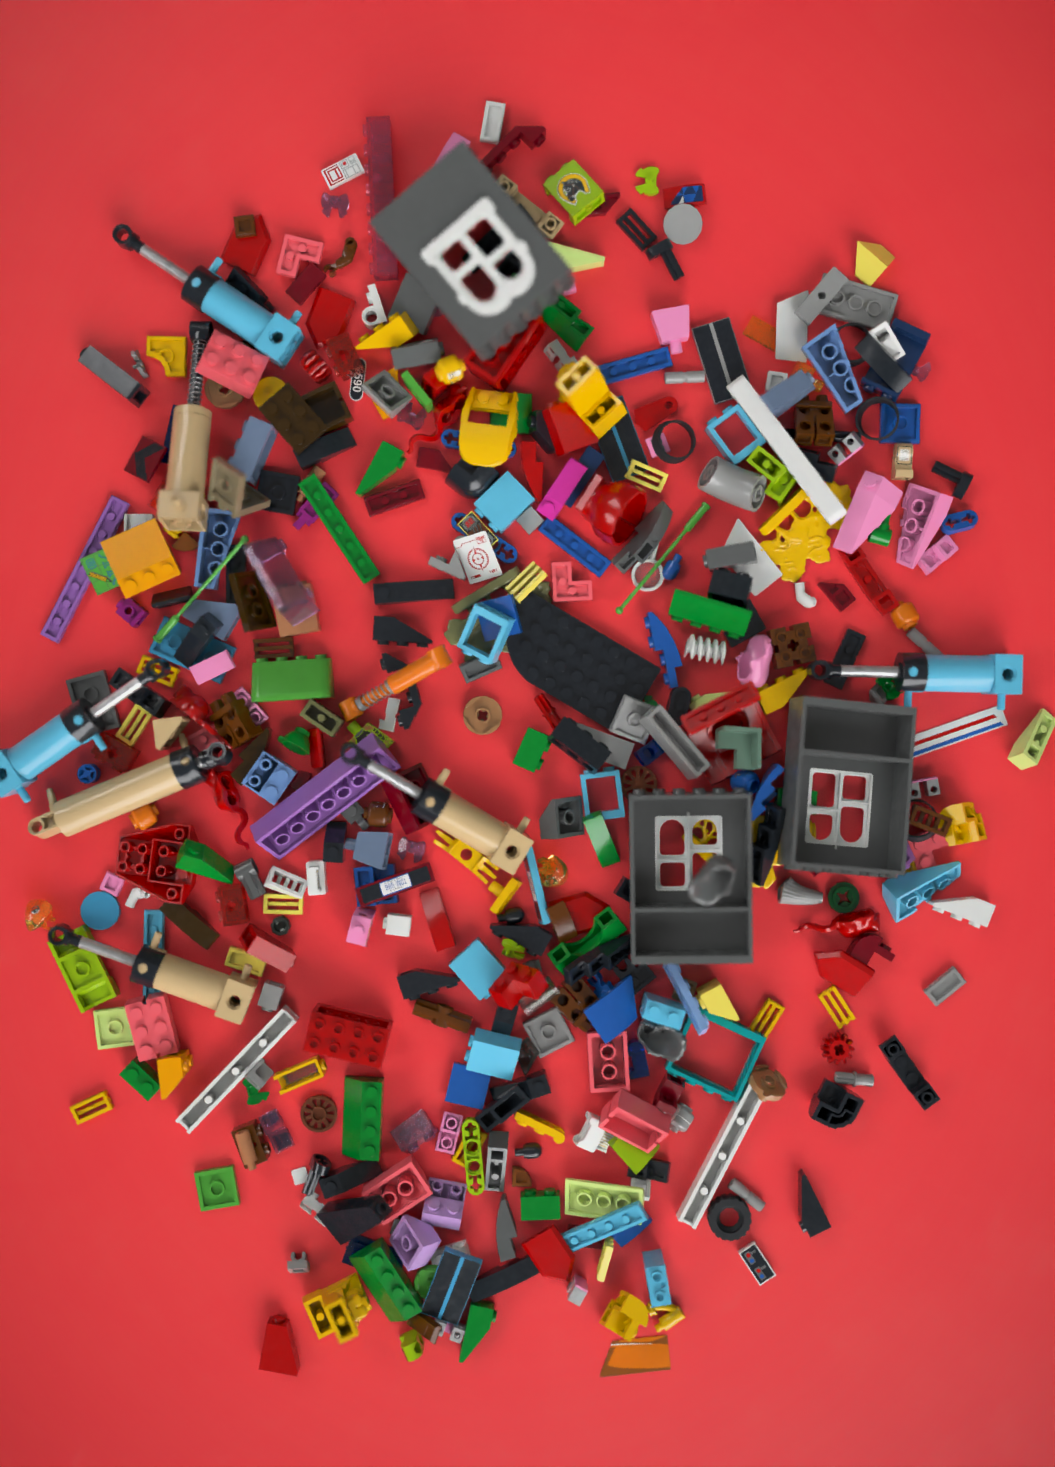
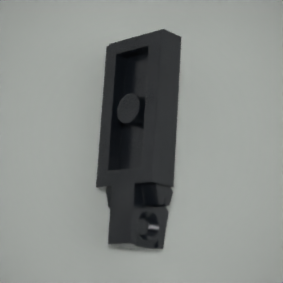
[225,266,275,313]

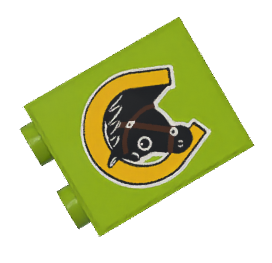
[543,159,605,226]

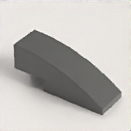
[496,1193,517,1262]

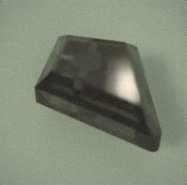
[518,1037,540,1075]

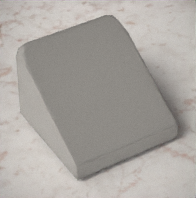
[516,506,544,535]

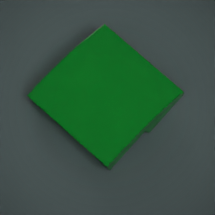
[490,393,532,435]

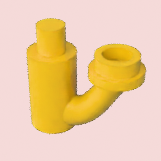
[646,1301,686,1333]

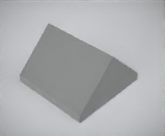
[361,370,413,419]

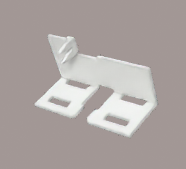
[543,339,578,371]
[378,697,401,732]
[299,1192,325,1227]

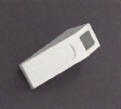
[928,896,996,928]

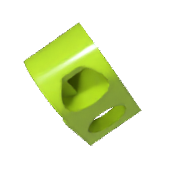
[399,1329,425,1362]

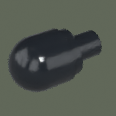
[497,907,524,924]
[515,1142,542,1159]

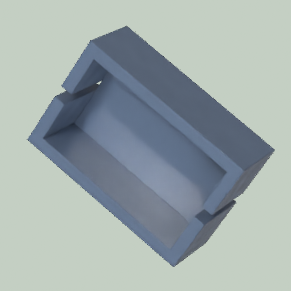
[228,416,278,486]

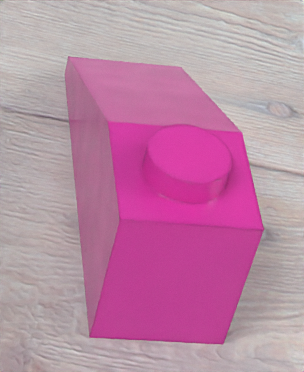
[536,457,588,521]

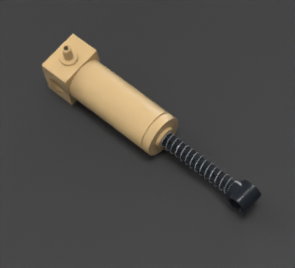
[157,321,213,532]

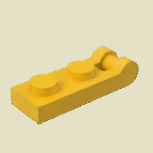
[514,1108,565,1144]

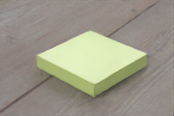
[93,1006,134,1050]

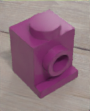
[116,598,149,628]

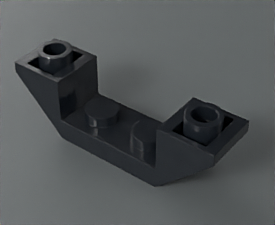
[380,653,422,730]
[878,1035,940,1111]

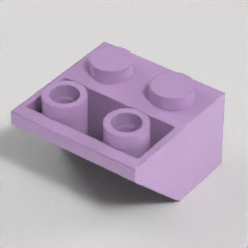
[421,1177,467,1231]

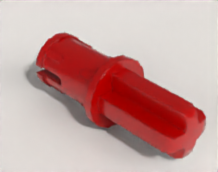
[534,693,561,730]

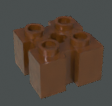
[766,622,817,669]

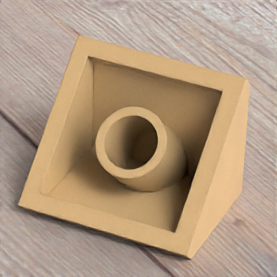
[152,716,191,750]

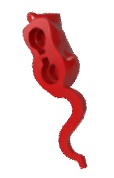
[407,384,468,454]
[169,684,233,749]
[205,768,250,850]
[793,908,880,938]

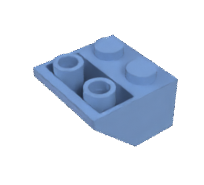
[241,751,298,805]

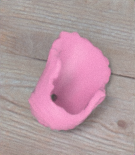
[735,634,773,688]

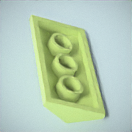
[565,1177,645,1225]

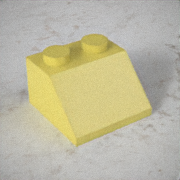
[695,978,740,1021]

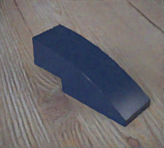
[565,446,605,508]

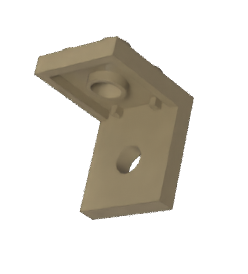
[207,456,271,519]

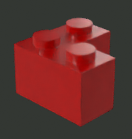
[488,962,549,1010]

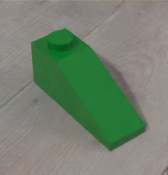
[355,441,406,497]
[175,839,234,885]
[459,1300,497,1363]

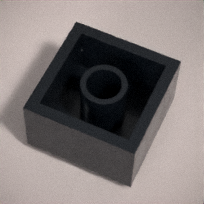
[708,568,753,609]

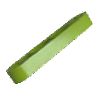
[462,1117,485,1195]

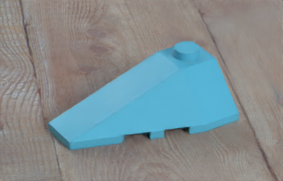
[882,861,961,923]

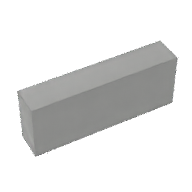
[576,722,634,769]

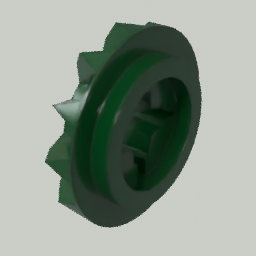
[827,882,859,913]

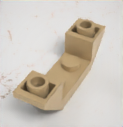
[497,174,565,239]

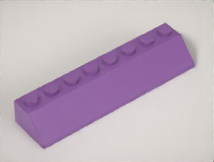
[250,733,401,860]

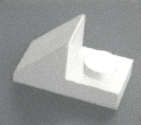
[868,321,906,360]

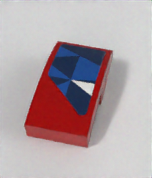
[662,183,707,211]

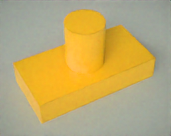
[488,877,522,914]

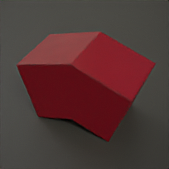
[290,770,312,791]

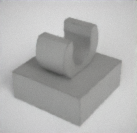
[287,1251,310,1273]

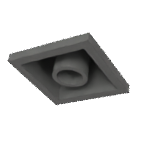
[539,796,585,839]

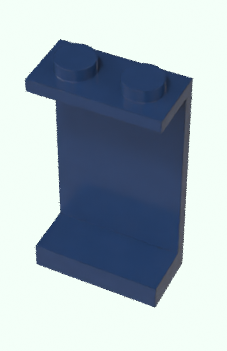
[860,318,931,403]

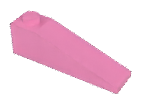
[833,470,903,554]
[896,483,954,569]

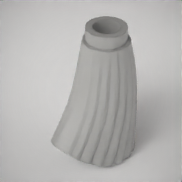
[777,876,823,905]

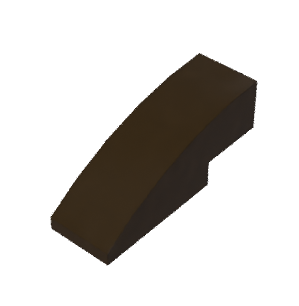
[230,727,272,786]
[159,902,220,950]

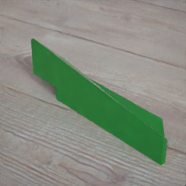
[510,273,594,352]

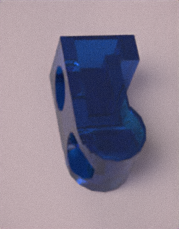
[633,738,664,767]
[627,1039,650,1080]

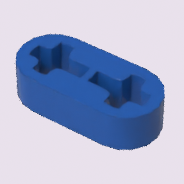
[940,510,978,535]

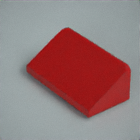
[308,728,326,768]

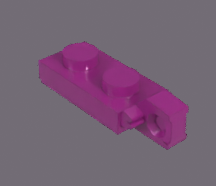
[293,481,339,531]

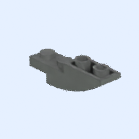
[611,501,673,574]

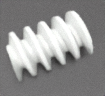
[683,634,726,666]

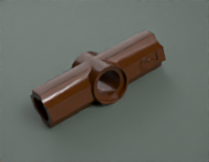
[412,998,473,1034]

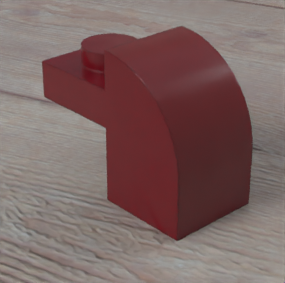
[846,933,895,965]
[652,1072,685,1116]

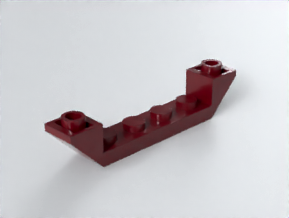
[481,126,546,173]

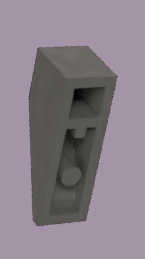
[484,1130,509,1192]

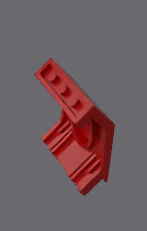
[680,680,782,786]

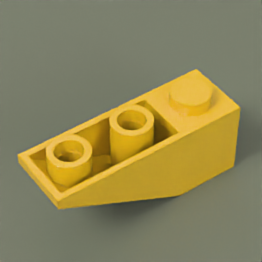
[355,311,419,350]
[757,666,808,715]

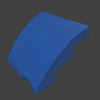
[752,763,784,821]
[583,975,637,1044]

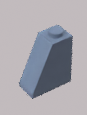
[760,369,816,418]
[182,599,240,641]

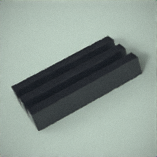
[616,208,657,252]

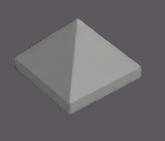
[869,683,887,704]

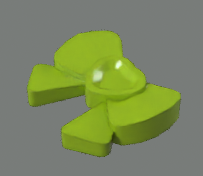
[635,166,659,196]
[501,939,525,960]

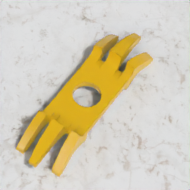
[433,830,499,884]

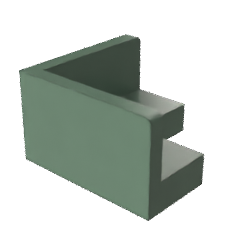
[715,726,762,770]

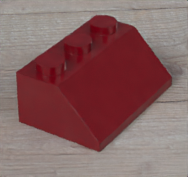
[381,763,430,835]

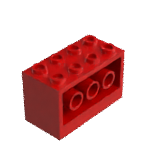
[463,315,547,392]
[303,1003,394,1069]

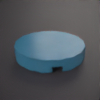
[80,891,121,930]

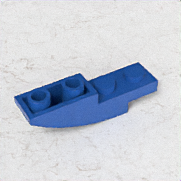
[644,612,682,688]

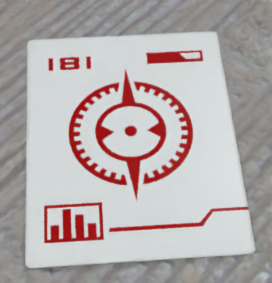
[453,531,503,584]

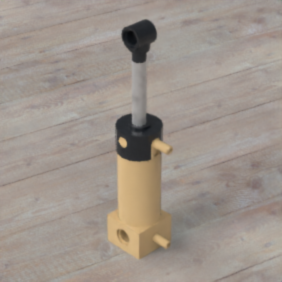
[340,742,534,875]
[47,923,259,1025]

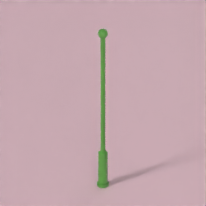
[616,502,711,614]
[153,535,249,644]

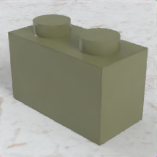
[299,699,345,737]

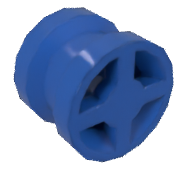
[77,764,101,784]

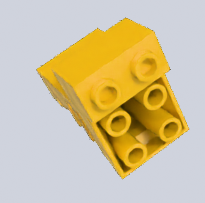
[555,356,627,439]
[302,1272,372,1344]

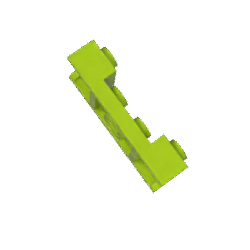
[47,924,121,1013]

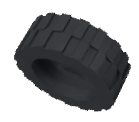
[707,1194,752,1241]

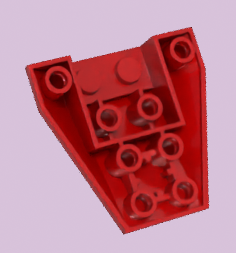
[115,823,199,904]

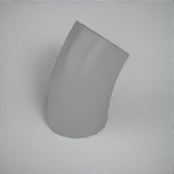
[697,456,767,512]

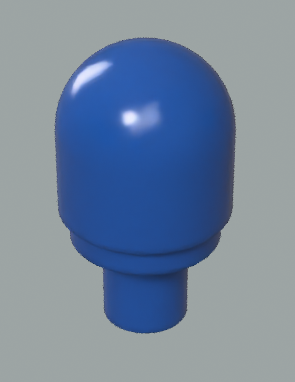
[662,554,682,580]

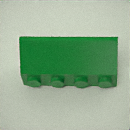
[668,588,753,640]
[342,1076,384,1161]
[349,1237,423,1322]

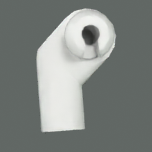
[795,582,817,608]
[125,887,151,908]

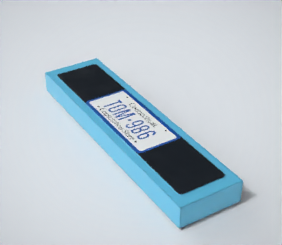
[523,847,551,925]

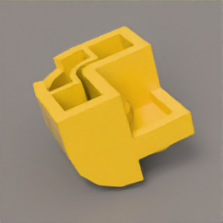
[938,802,987,846]
[599,1290,649,1342]

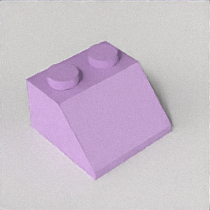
[389,1214,441,1271]

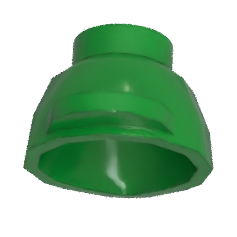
[278,727,310,755]

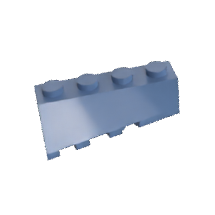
[801,324,863,414]
[194,508,241,590]

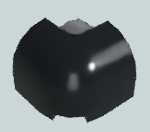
[445,458,500,499]
[808,1078,864,1129]

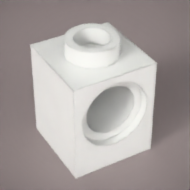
[383,912,412,937]

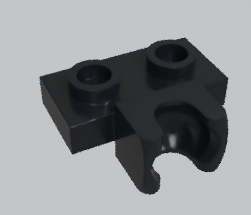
[612,956,656,995]

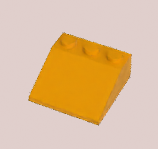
[100,518,181,599]

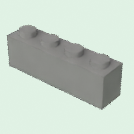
[638,704,710,780]

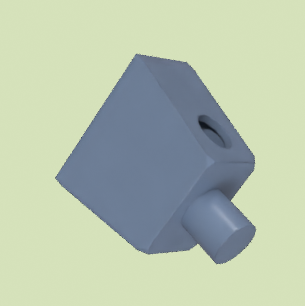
[345,832,394,870]

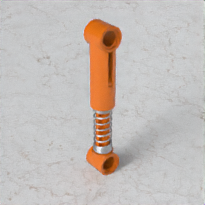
[338,645,453,723]

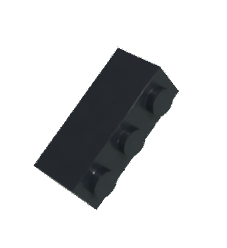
[547,716,612,775]

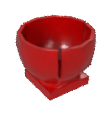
[575,474,647,546]

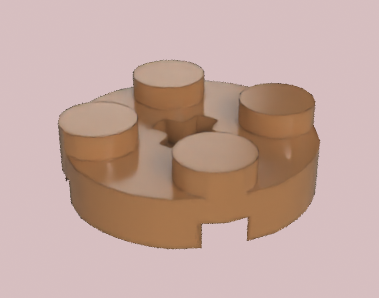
[205,378,244,409]
[463,696,502,735]
[747,1064,787,1102]

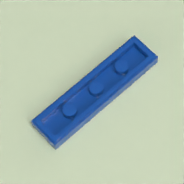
[596,346,673,385]
[538,518,611,578]

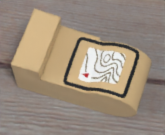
[891,443,913,481]

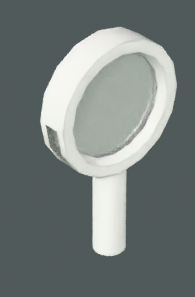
[631,544,664,592]

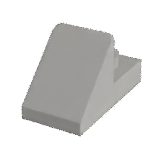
[428,550,466,581]

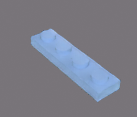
[663,964,709,1036]

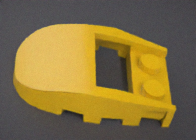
[459,387,519,467]

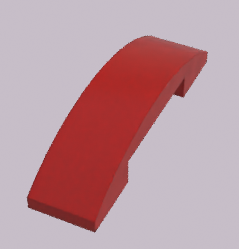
[838,546,900,616]

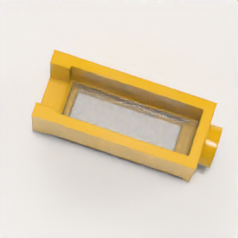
[273,1054,327,1095]

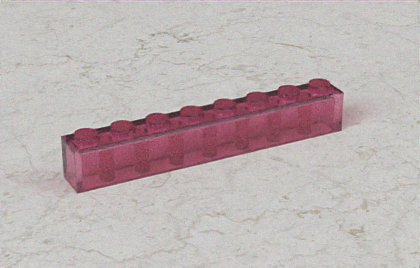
[363,116,399,281]

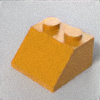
[157,1049,193,1100]

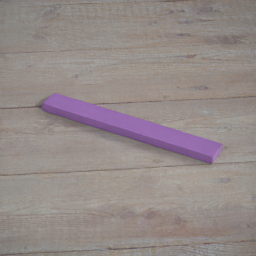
[40,495,131,643]

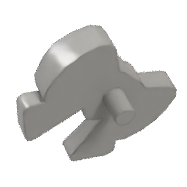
[130,350,149,379]

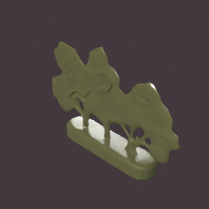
[444,566,552,662]

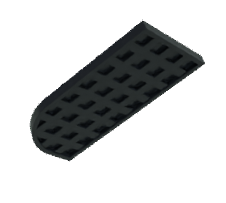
[507,592,661,736]

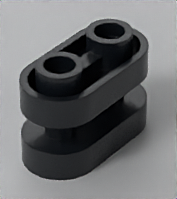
[666,687,691,726]

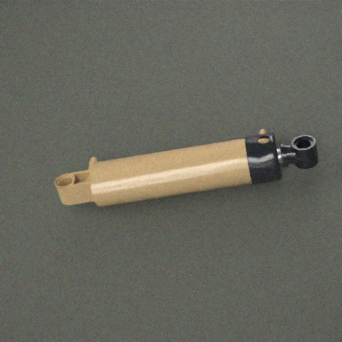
[28,733,233,839]

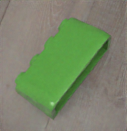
[251,654,335,702]

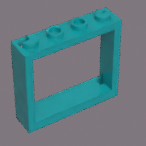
[664,1006,767,1102]

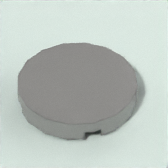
[663,203,703,245]

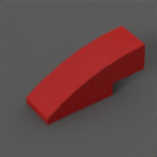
[521,441,544,504]
[419,887,456,952]

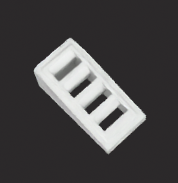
[263,866,307,899]

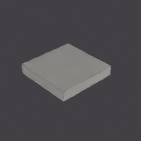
[609,694,654,745]
[522,1006,575,1058]

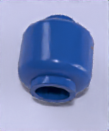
[730,770,760,795]

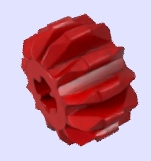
[299,349,332,384]
[820,1031,855,1065]

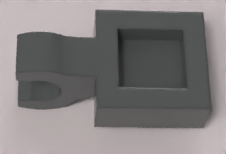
[341,801,370,831]

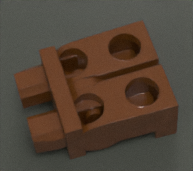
[793,395,835,446]
[209,691,263,750]
[546,978,599,1032]

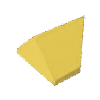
[854,241,895,286]

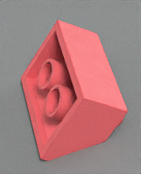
[362,1154,433,1226]

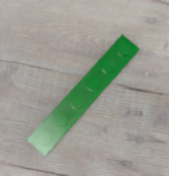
[298,474,380,584]

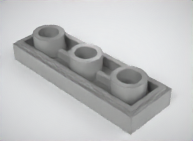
[794,267,849,326]

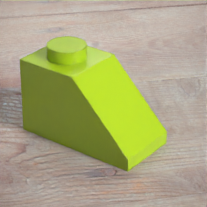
[746,445,788,484]

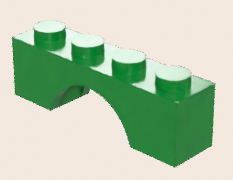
[547,906,627,975]

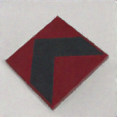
[124,436,168,483]

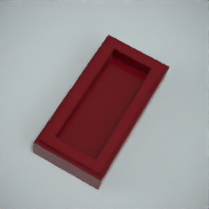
[285,262,327,306]

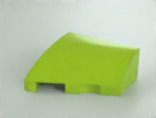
[607,1136,660,1175]

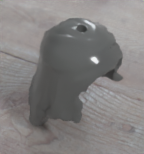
[687,854,736,906]
[637,1019,687,1062]

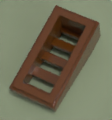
[909,804,953,838]

